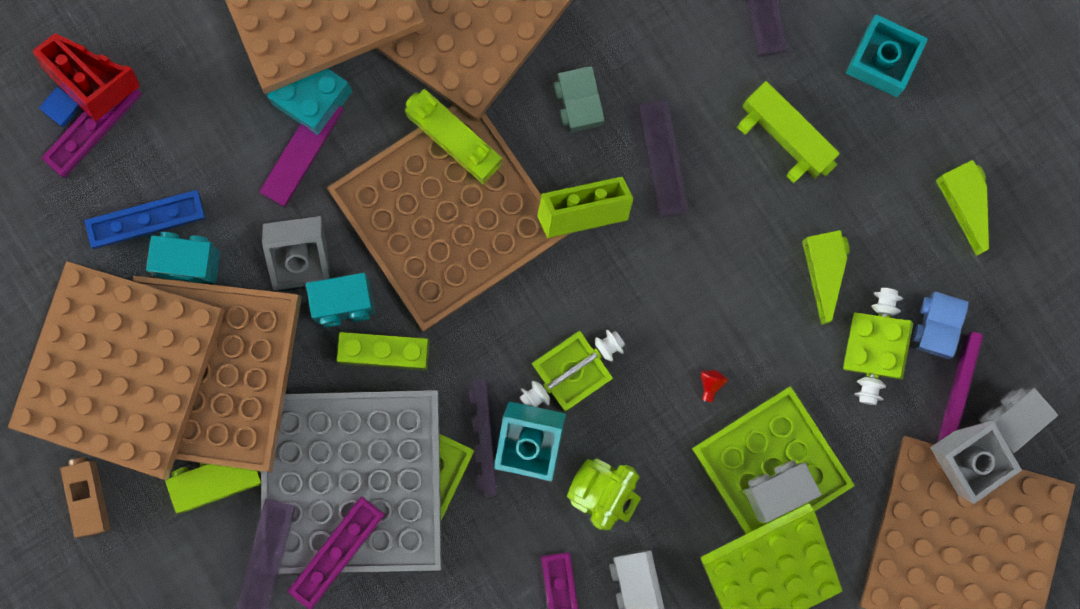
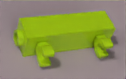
[737,81,840,183]
[405,89,503,185]

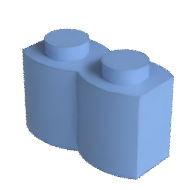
[912,292,969,360]

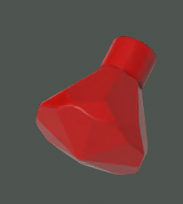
[701,370,728,402]

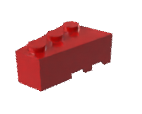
[32,33,140,122]

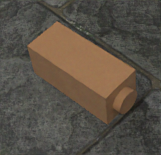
[60,457,111,538]

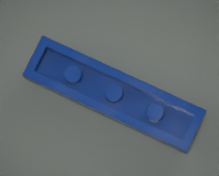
[84,190,206,249]

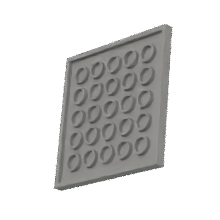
[261,390,442,574]

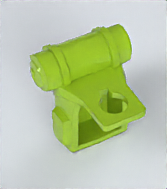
[567,459,641,530]

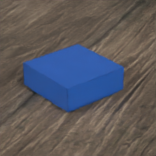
[39,87,80,128]

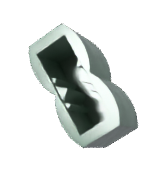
[554,66,605,133]

